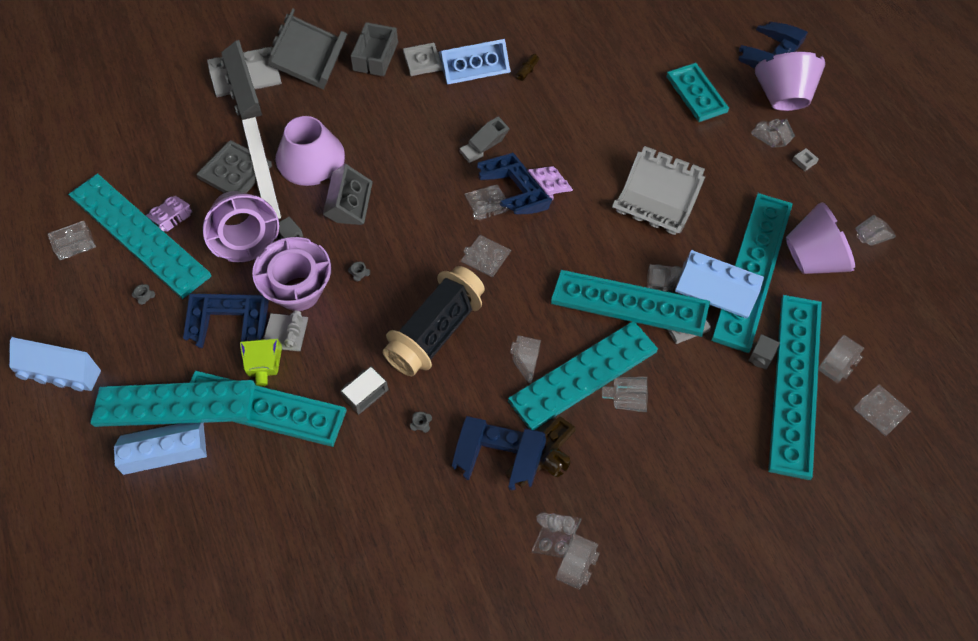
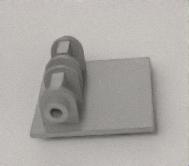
[264,310,308,351]

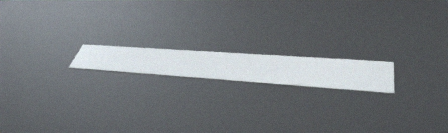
[242,117,281,219]

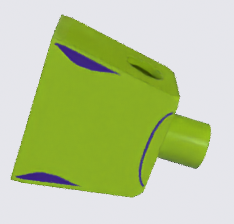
[240,339,282,386]

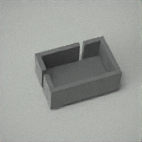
[351,22,398,76]

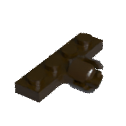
[505,416,576,488]

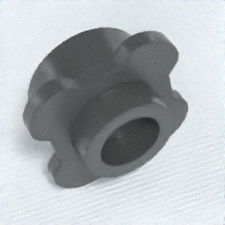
[348,262,370,281]
[132,284,155,305]
[410,412,432,433]

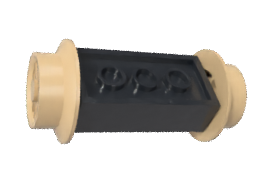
[383,266,485,376]

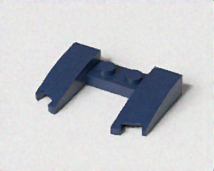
[738,22,808,69]
[477,153,552,214]
[183,294,269,348]
[452,416,546,490]

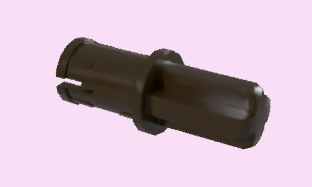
[516,54,539,81]

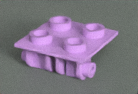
[528,166,573,200]
[146,196,192,232]

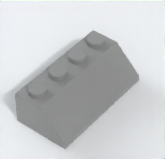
[207,47,282,97]

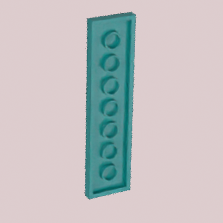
[551,270,710,337]
[508,322,658,430]
[190,371,347,447]
[90,380,255,427]

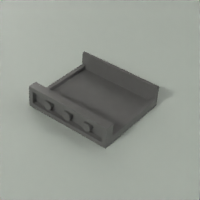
[267,9,347,90]

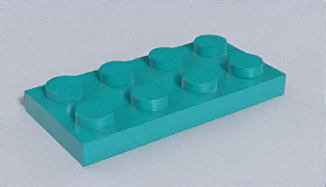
[667,63,729,122]

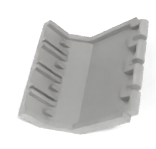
[612,146,705,235]

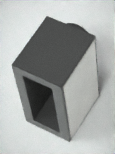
[340,366,388,415]

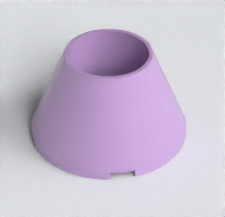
[755,52,825,111]
[276,116,345,186]
[203,191,279,262]
[786,202,855,274]
[252,237,331,311]

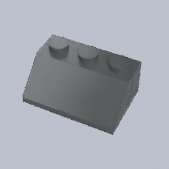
[323,164,373,225]

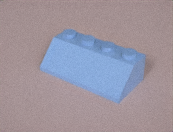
[439,39,510,84]
[675,250,764,319]
[10,337,101,391]
[114,423,207,475]

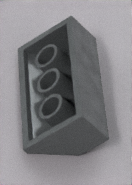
[220,40,262,120]

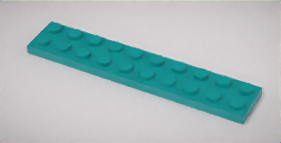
[69,174,211,300]
[711,193,793,353]
[768,295,822,480]

